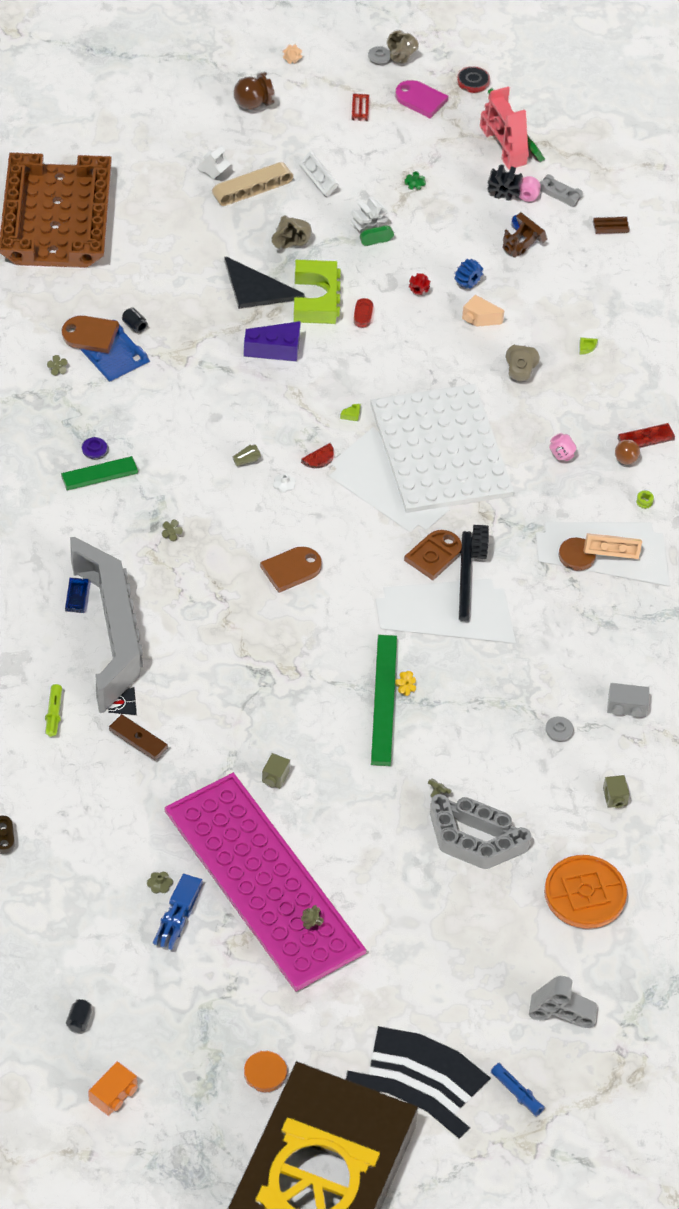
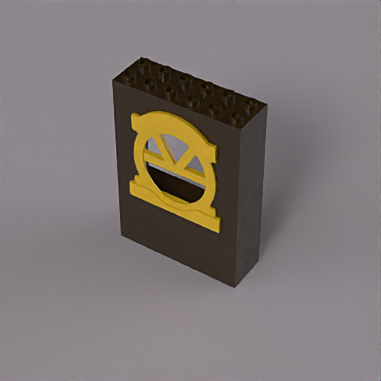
[228,1061,418,1209]

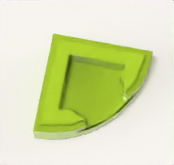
[579,337,598,355]
[340,404,361,421]

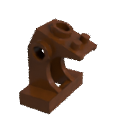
[503,212,548,258]

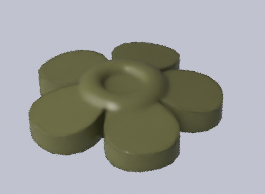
[47,355,68,376]
[162,519,183,541]

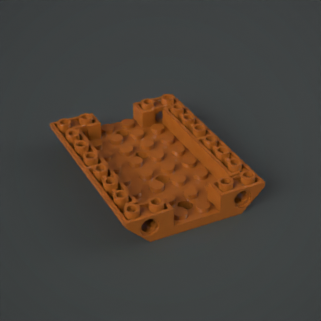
[0,152,112,268]

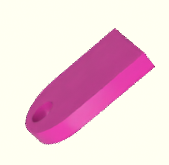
[395,80,449,118]

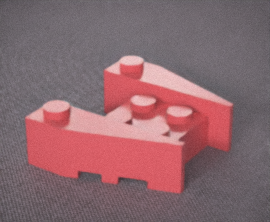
[480,86,529,170]

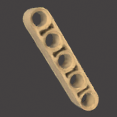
[212,162,293,206]

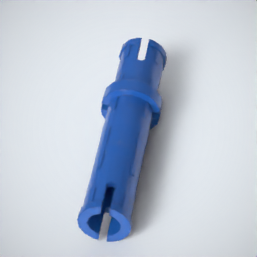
[490,1063,545,1117]

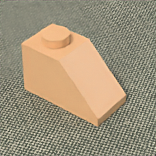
[462,295,504,327]

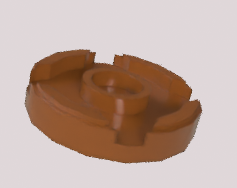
[558,537,596,571]

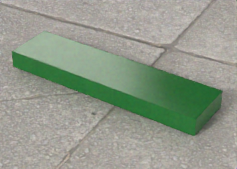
[61,456,138,491]

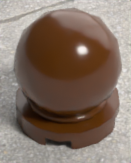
[233,72,275,110]

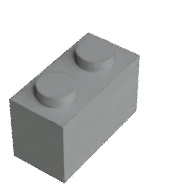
[607,683,649,717]

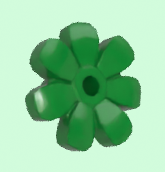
[404,171,426,190]

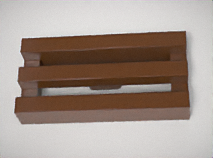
[593,217,630,234]

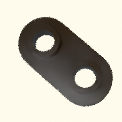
[0,815,15,854]

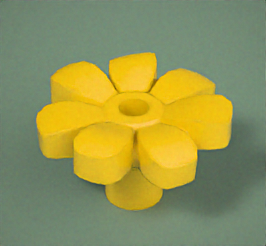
[395,671,416,696]

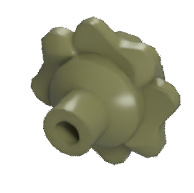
[301,905,323,929]

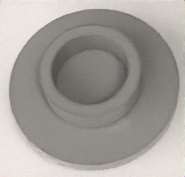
[368,46,390,64]
[545,716,573,741]

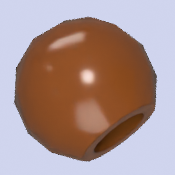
[615,440,640,465]

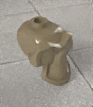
[387,30,419,63]
[271,215,312,249]
[505,344,540,381]

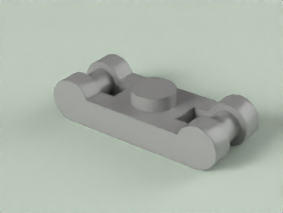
[539,174,583,206]

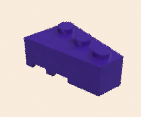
[244,321,301,362]

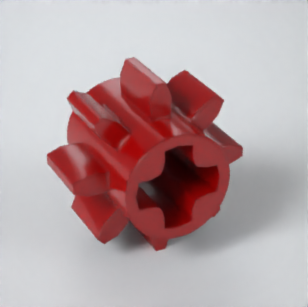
[408,273,431,295]

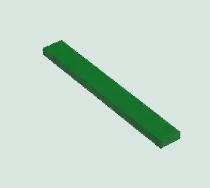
[371,634,397,766]

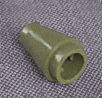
[232,444,261,466]

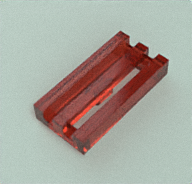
[351,93,369,121]

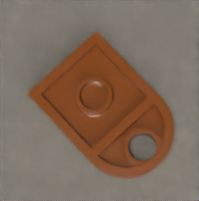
[62,315,120,353]
[404,530,462,580]
[260,547,322,593]

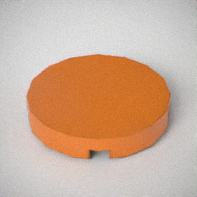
[244,1051,287,1092]

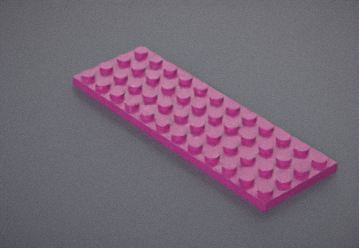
[164,772,366,992]

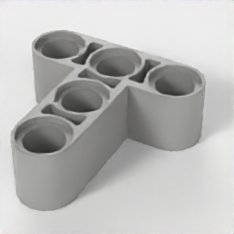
[529,976,597,1028]

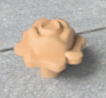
[283,44,302,64]

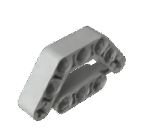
[430,794,531,869]

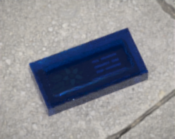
[65,577,89,613]

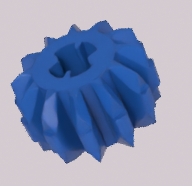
[454,258,483,289]

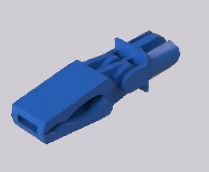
[153,873,203,950]

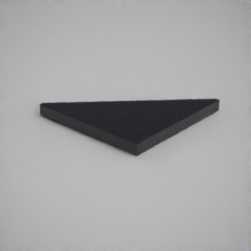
[224,256,305,309]

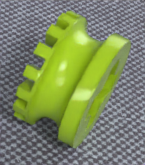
[636,490,654,509]

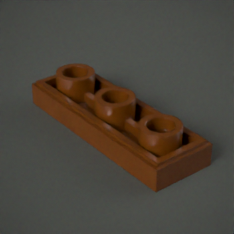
[109,714,168,761]

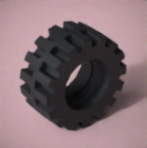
[471,525,489,559]

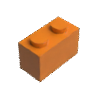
[88,1061,138,1116]

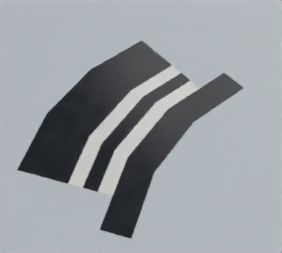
[346,1026,491,1139]

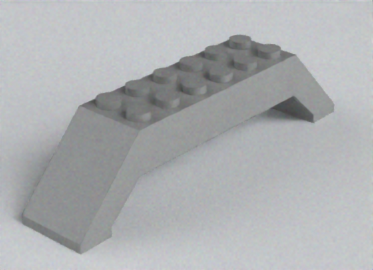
[70,537,143,713]

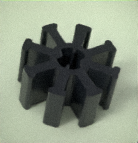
[487,165,523,201]

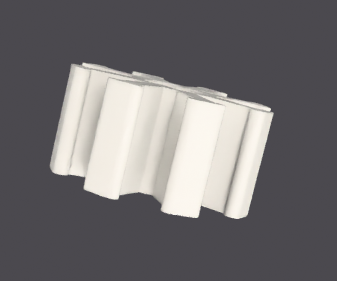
[351,197,388,233]

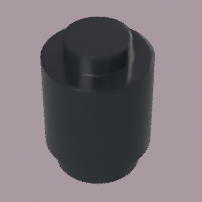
[122,308,148,333]
[66,999,92,1033]

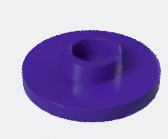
[82,437,107,458]

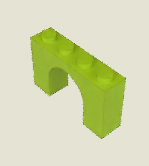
[293,259,341,324]

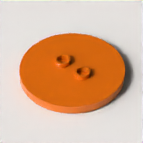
[544,855,627,929]

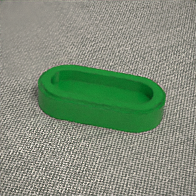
[360,226,394,246]

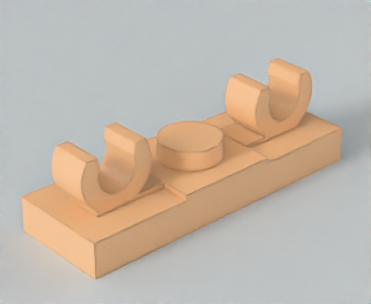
[583,533,643,559]

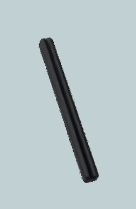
[459,531,472,622]

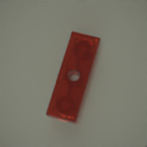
[617,423,675,448]

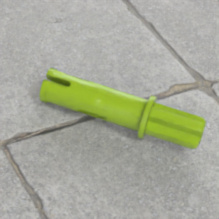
[45,684,62,737]

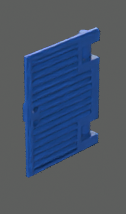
[80,319,150,382]

